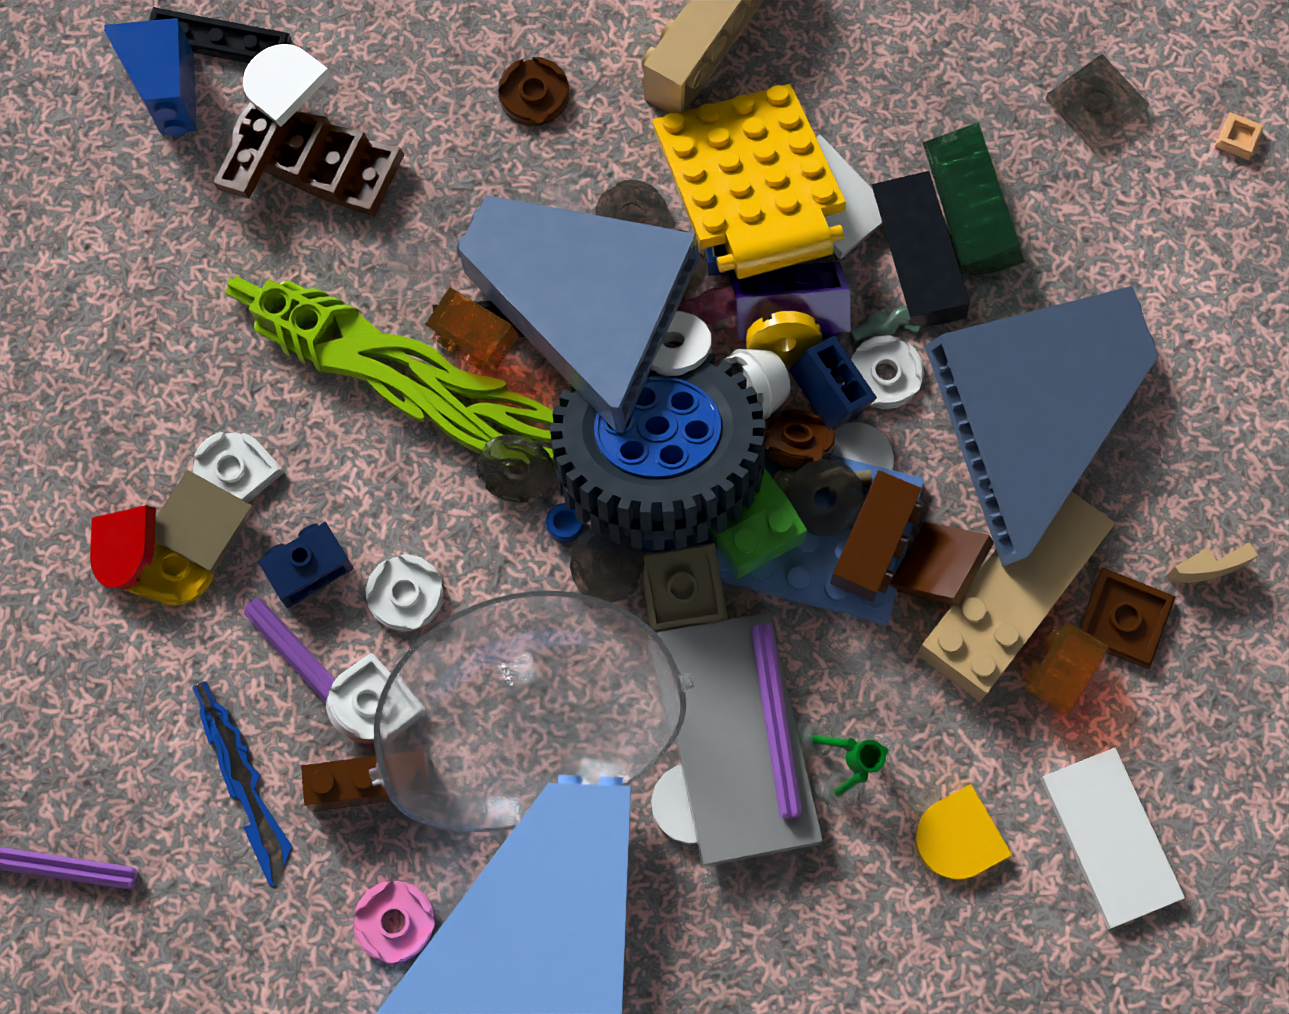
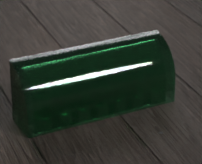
[922,122,1025,274]

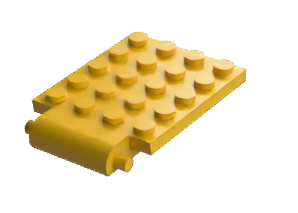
[652,83,846,279]

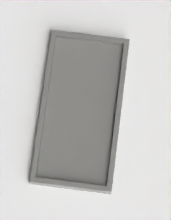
[654,612,823,867]

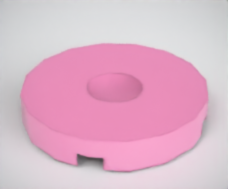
[353,881,435,964]

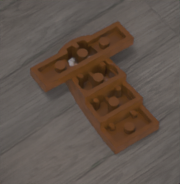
[213,102,404,217]

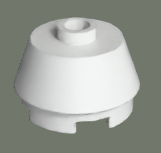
[719,349,791,420]

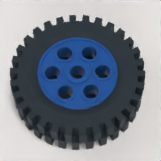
[550,344,765,550]

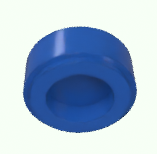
[546,503,585,543]

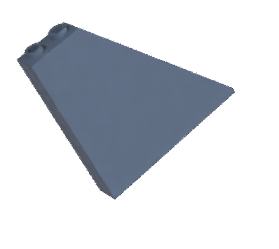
[457,195,699,433]
[925,286,1158,567]

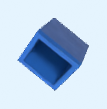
[104,18,197,136]

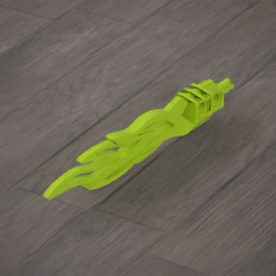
[225,275,554,469]

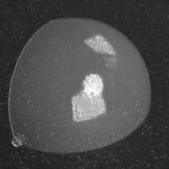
[369,591,694,832]

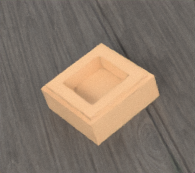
[1215,112,1264,160]

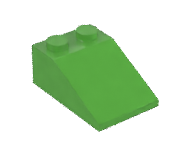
[708,468,807,579]

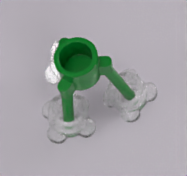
[797,719,894,816]

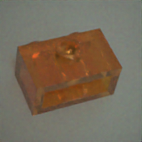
[425,287,519,372]
[1023,622,1109,718]

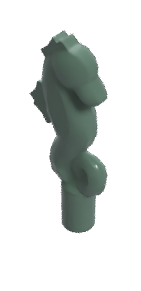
[849,306,922,344]

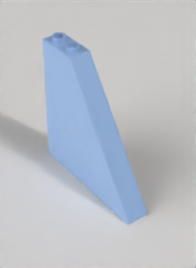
[376,775,632,1014]

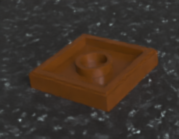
[890,522,994,606]
[1074,567,1176,669]

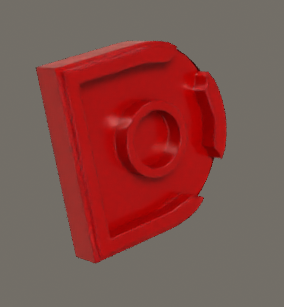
[90,505,156,590]

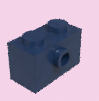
[789,336,877,431]
[258,521,354,609]

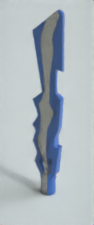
[192,681,292,886]

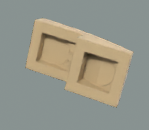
[1167,542,1258,583]

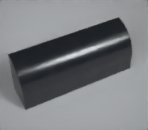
[871,171,970,326]

